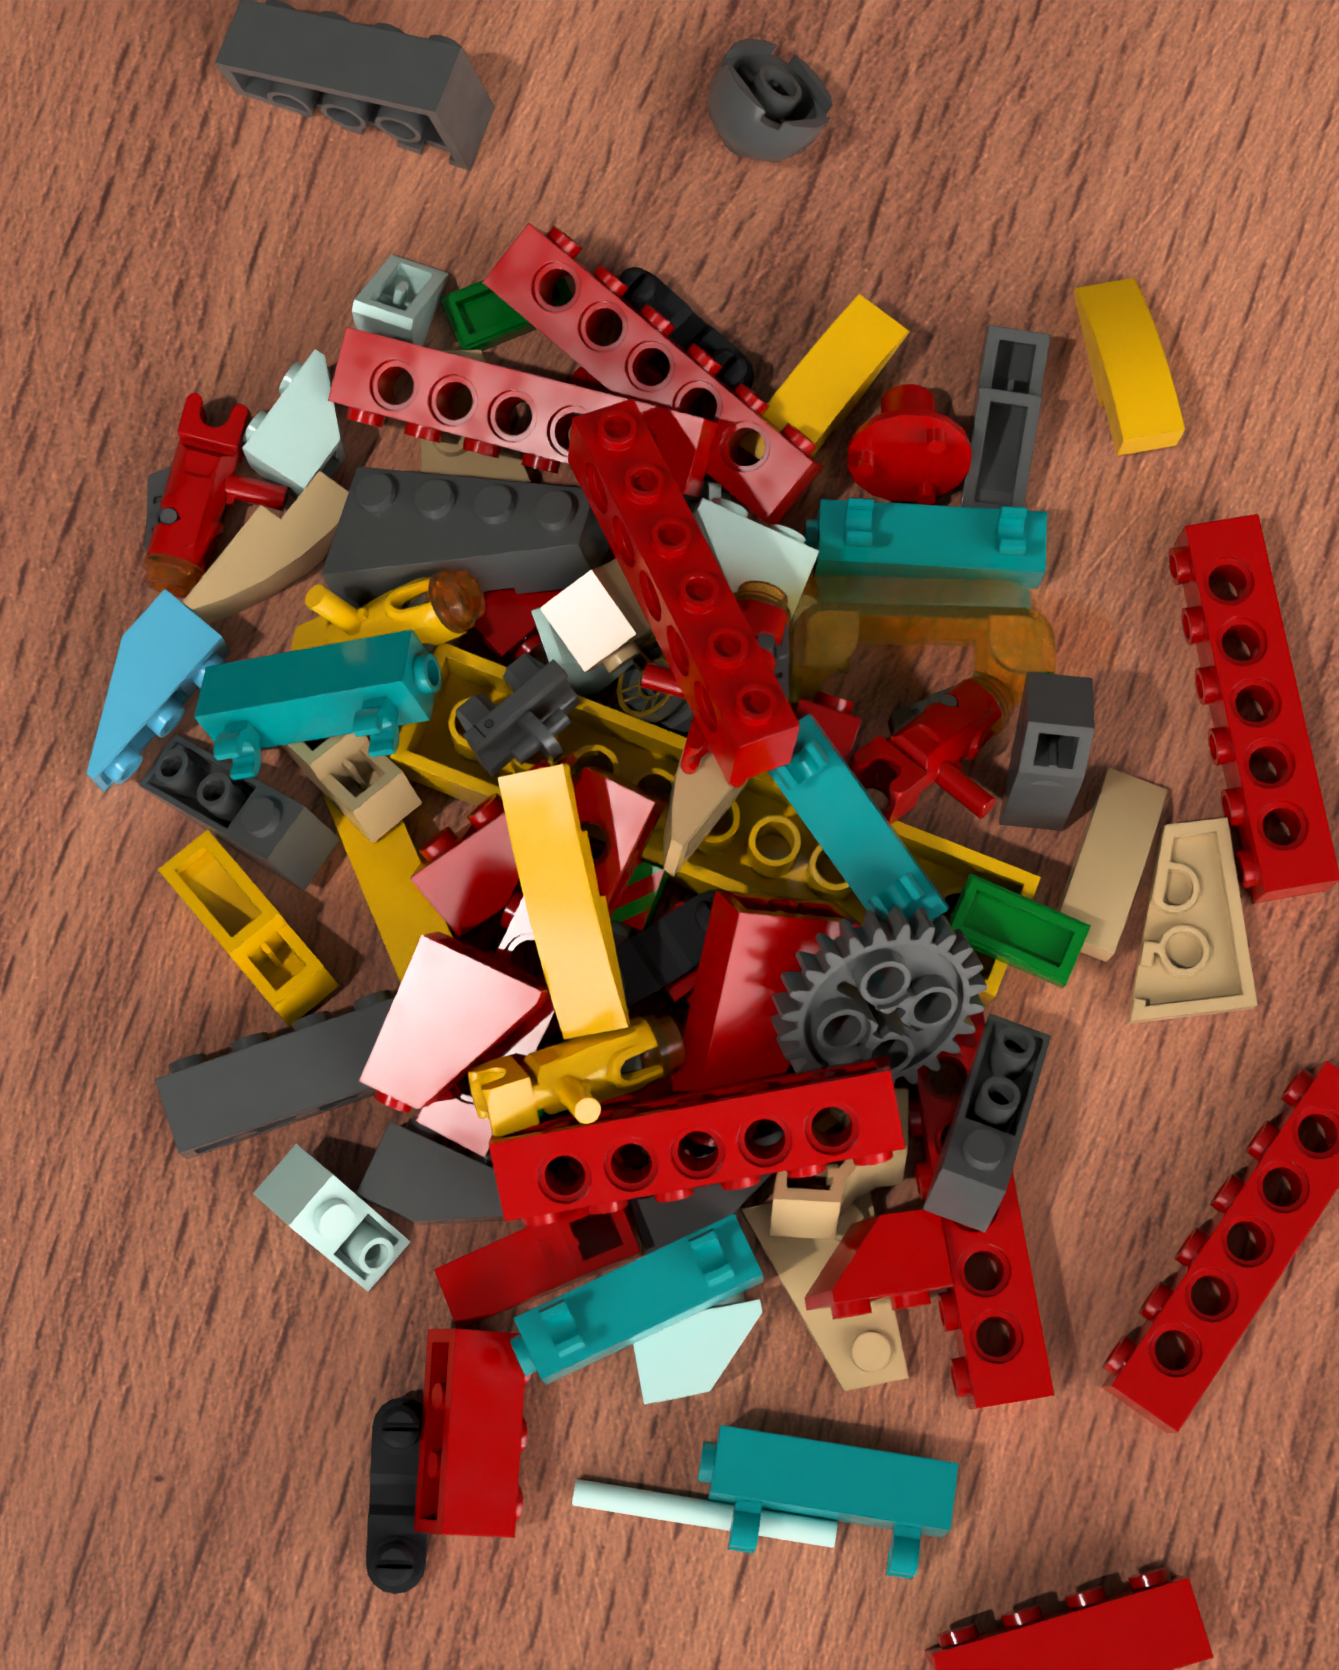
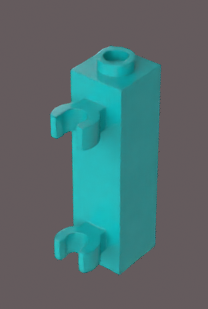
[804,497,1047,589]
[194,629,442,780]
[768,714,950,922]
[509,1214,764,1385]
[698,1425,959,1579]

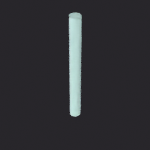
[572,1479,838,1548]

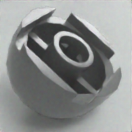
[707,38,832,162]

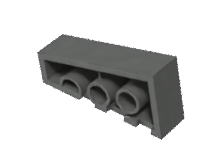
[215,0,495,171]
[321,466,610,609]

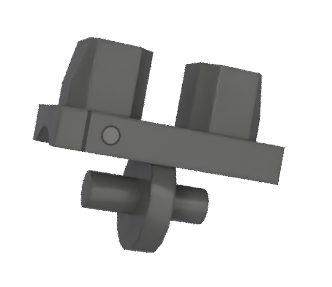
[456,653,581,777]

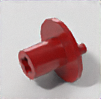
[847,384,972,505]

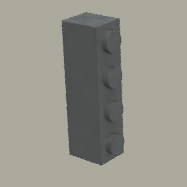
[155,990,395,1159]

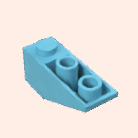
[87,589,230,792]

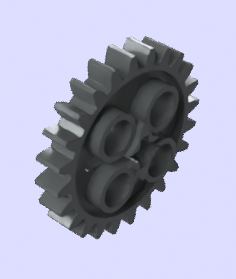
[771,906,987,1085]

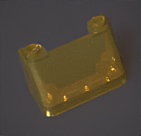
[788,575,1055,708]

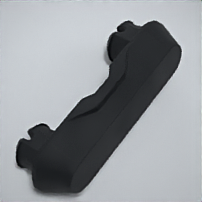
[617,267,754,400]
[615,890,723,1009]
[366,1397,428,1594]

